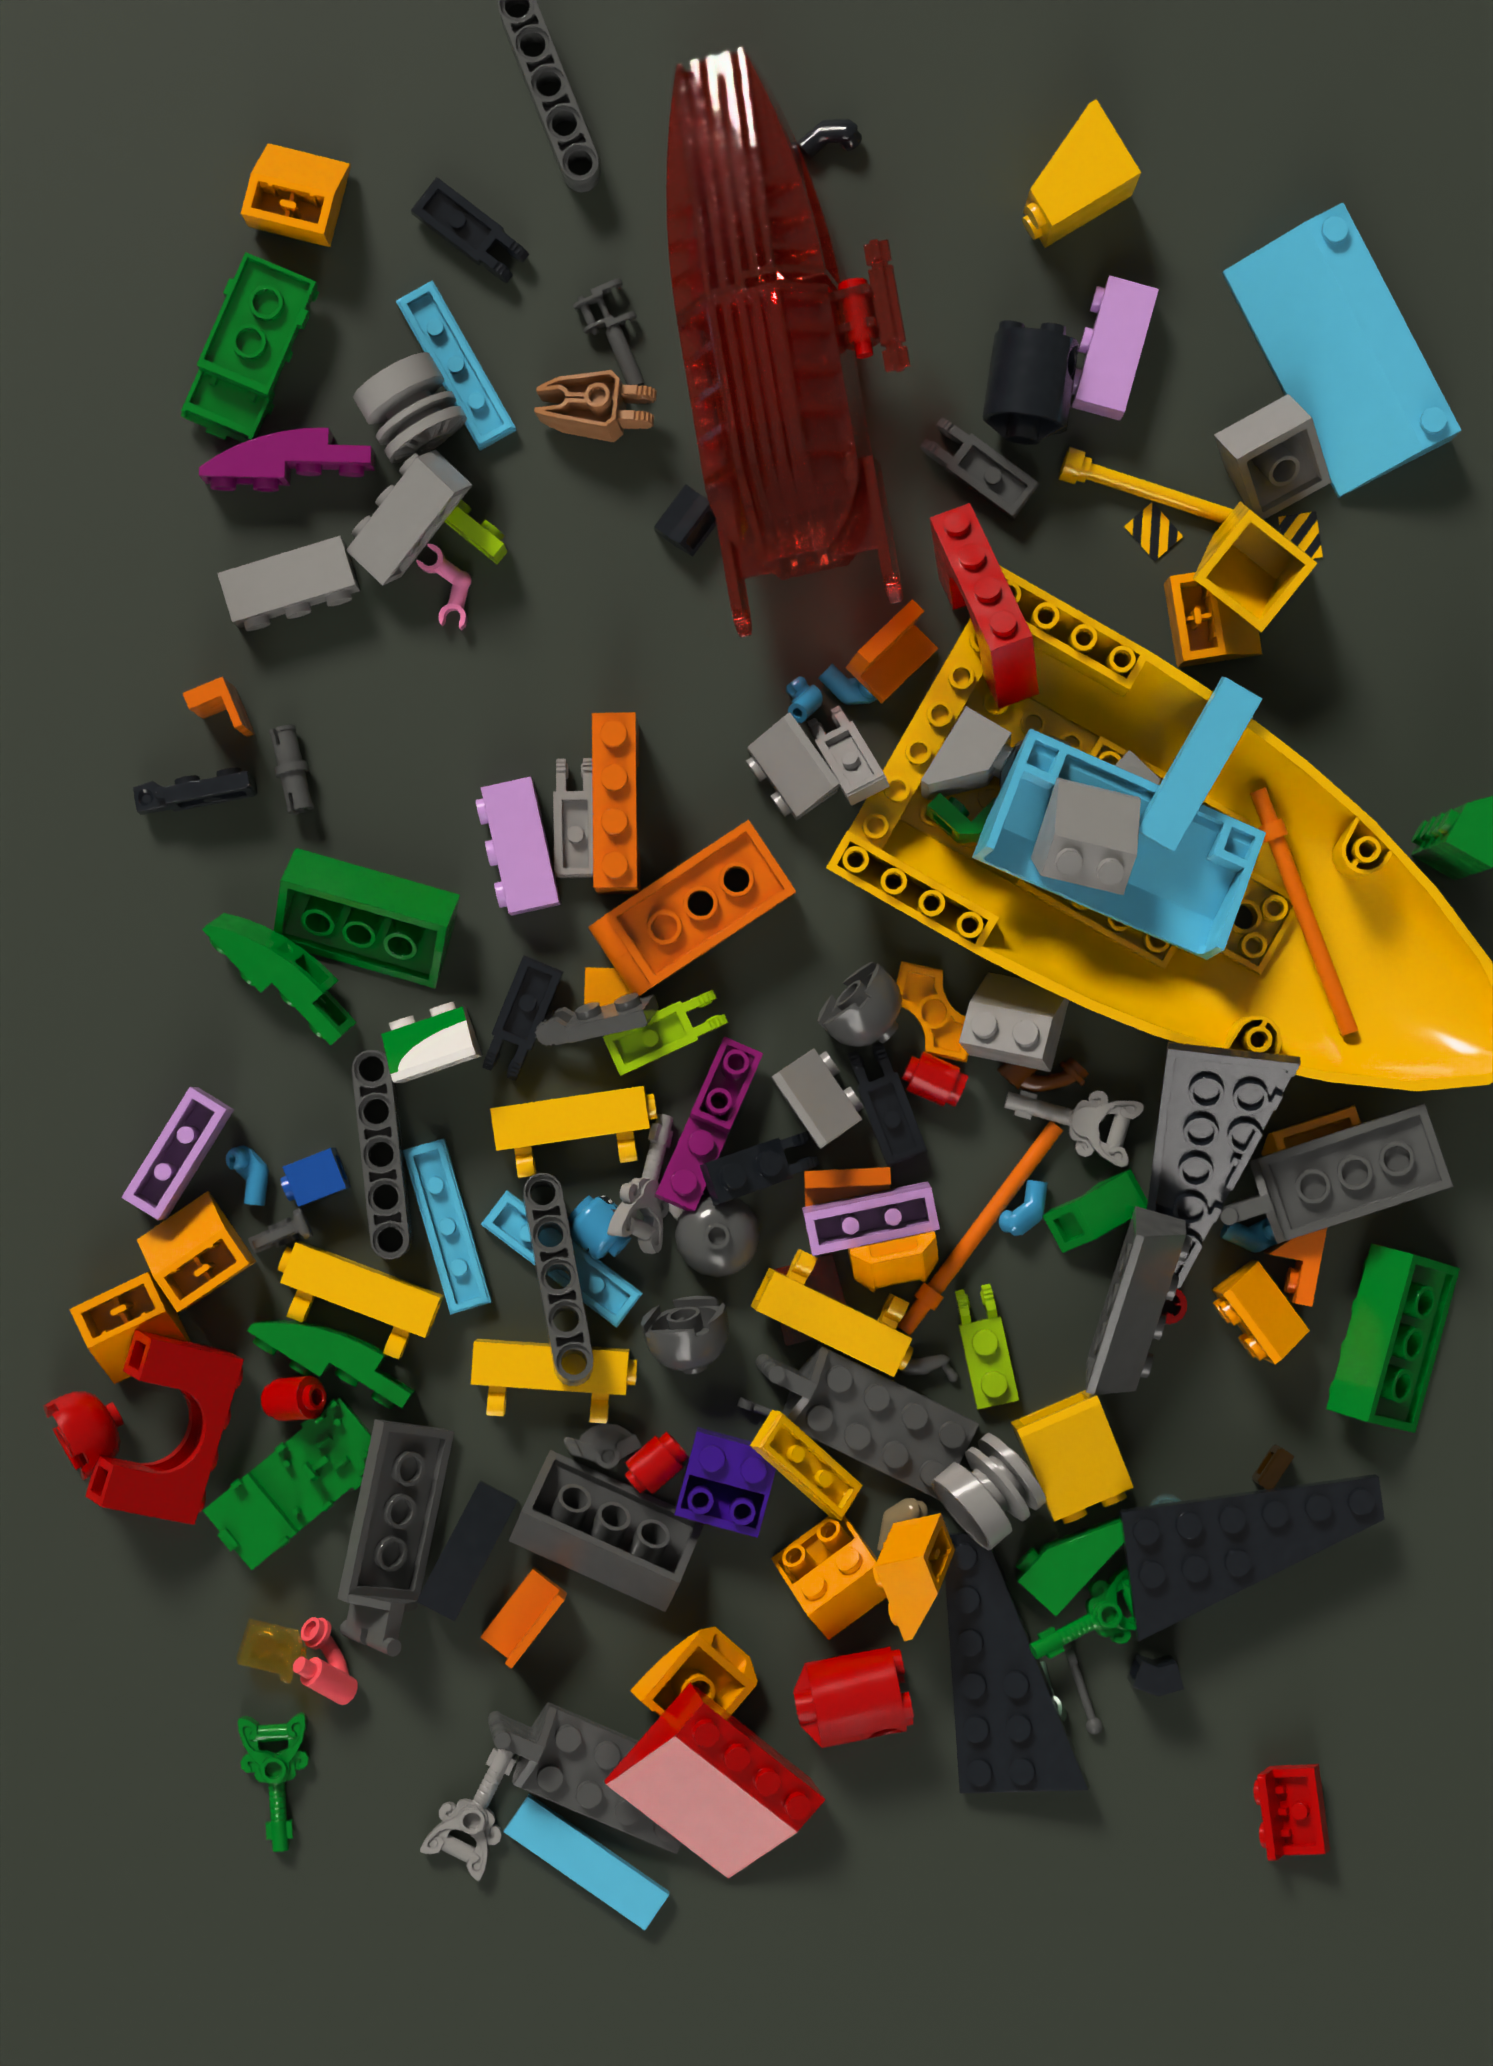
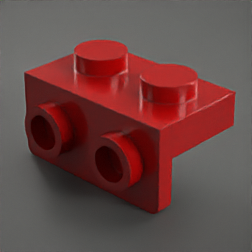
[1253,1764,1330,1861]

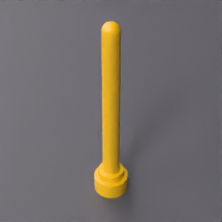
[1058,446,1233,524]

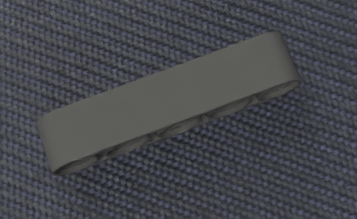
[498,0,601,192]
[352,1050,413,1259]
[523,1173,593,1386]

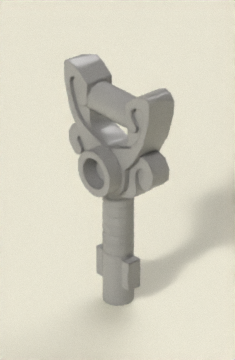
[1004,1090,1144,1168]
[607,1114,674,1254]
[420,1748,517,1881]

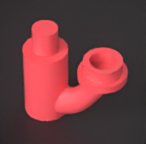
[293,1617,358,1705]

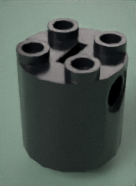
[982,320,1079,445]

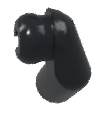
[796,119,862,160]

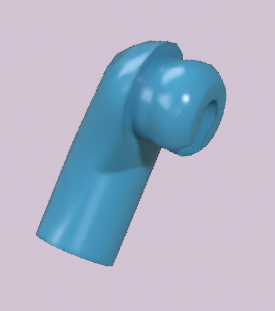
[818,663,877,705]
[786,676,823,723]
[226,1146,269,1206]
[999,1180,1048,1236]
[1220,1218,1277,1253]

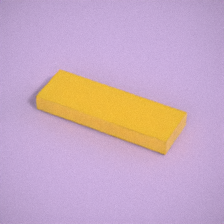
[750,1410,863,1521]

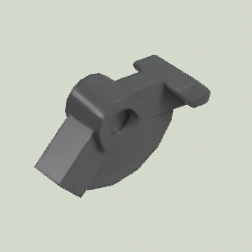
[248,1208,313,1254]
[563,1423,642,1469]

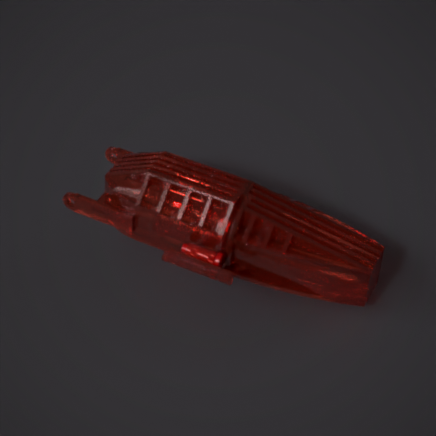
[666,47,911,638]

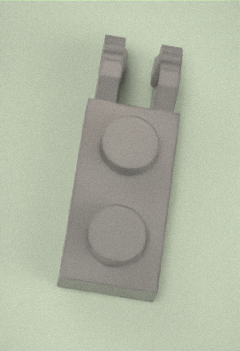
[807,706,890,806]
[553,758,593,878]

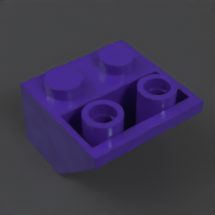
[674,1427,776,1538]

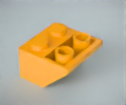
[241,143,351,247]
[1164,572,1262,668]
[137,1191,257,1313]
[1211,1259,1310,1364]
[69,1271,191,1384]
[873,1513,955,1641]
[771,1515,887,1640]

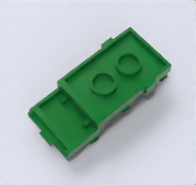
[181,252,319,443]
[203,1397,372,1571]

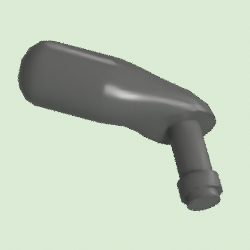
[900,1354,959,1382]

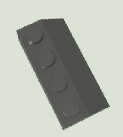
[1086,1206,1192,1395]
[509,1450,704,1612]

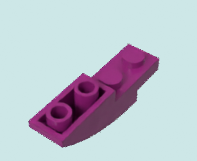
[199,428,376,492]
[655,1036,763,1212]

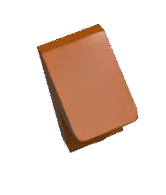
[1264,1228,1327,1307]

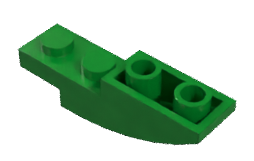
[202,913,357,1046]
[247,1320,415,1410]

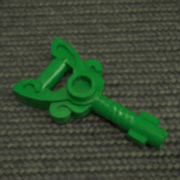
[1029,1564,1135,1659]
[238,1712,310,1852]

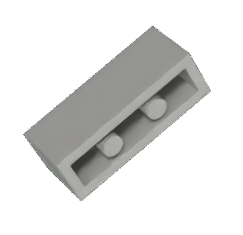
[346,449,472,586]
[217,536,360,631]

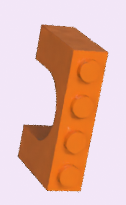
[592,712,640,894]

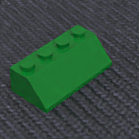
[1411,796,1493,880]
[274,848,460,989]
[1326,1243,1460,1433]

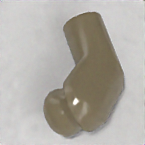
[877,1498,928,1551]

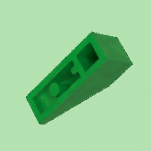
[1015,1515,1124,1616]

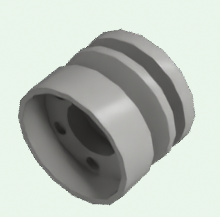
[353,352,467,463]
[931,1433,1046,1551]

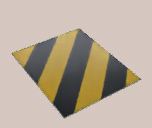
[1124,501,1183,561]
[1278,511,1323,559]

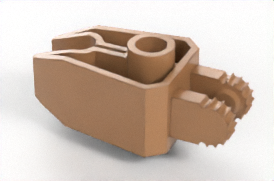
[534,370,657,442]

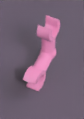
[416,544,472,631]

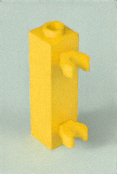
[490,1086,658,1178]
[278,1241,444,1360]
[750,1249,913,1377]
[471,1339,638,1424]

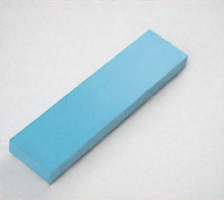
[396,280,517,451]
[1139,677,1262,852]
[403,1138,492,1315]
[481,1190,643,1328]
[504,1794,670,1930]

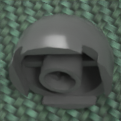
[817,962,902,1047]
[675,1194,760,1278]
[641,1296,729,1374]

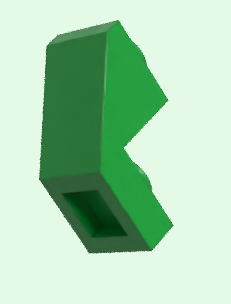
[926,793,996,843]
[1042,1169,1147,1253]

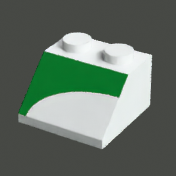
[381,1002,483,1083]

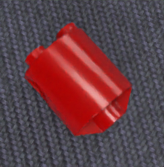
[793,1646,914,1748]

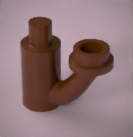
[997,1057,1089,1092]

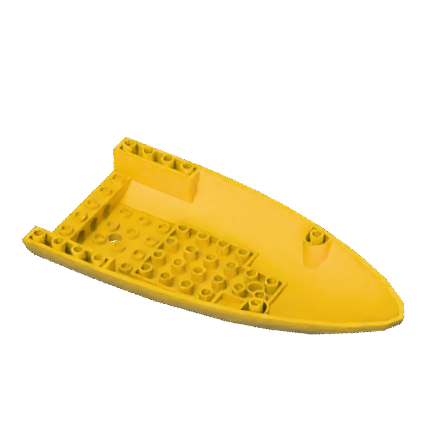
[826,566,1493,1091]

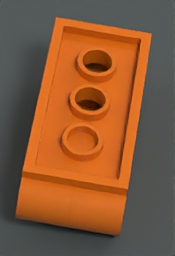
[588,819,796,997]

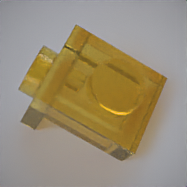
[236,1618,306,1684]

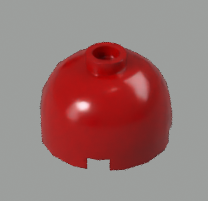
[43,1391,124,1480]

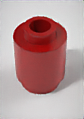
[902,1051,968,1107]
[261,1376,326,1421]
[624,1431,689,1494]

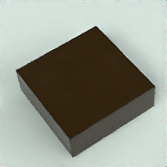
[1252,1444,1294,1489]

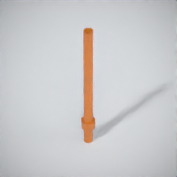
[1250,787,1358,1036]
[897,1121,1064,1336]

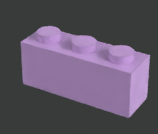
[1071,275,1159,421]
[476,776,561,916]
[121,1087,234,1220]
[802,1181,940,1256]

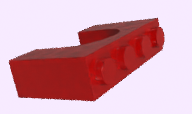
[929,503,1039,709]
[85,1330,244,1525]

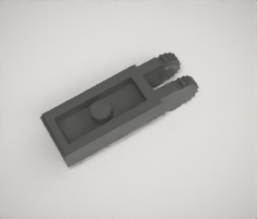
[920,417,1039,520]
[535,993,659,1046]

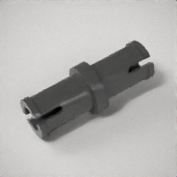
[269,725,314,814]

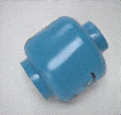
[568,1195,631,1259]

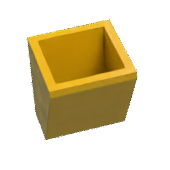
[1022,99,1141,248]
[1193,501,1318,632]
[1010,1390,1134,1524]

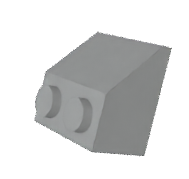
[1214,394,1331,519]
[921,706,1014,801]
[745,712,840,821]
[1031,777,1141,895]
[959,972,1069,1072]
[771,1048,864,1149]

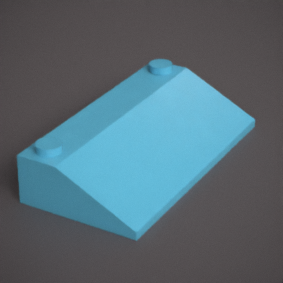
[1222,203,1462,498]
[972,728,1266,960]

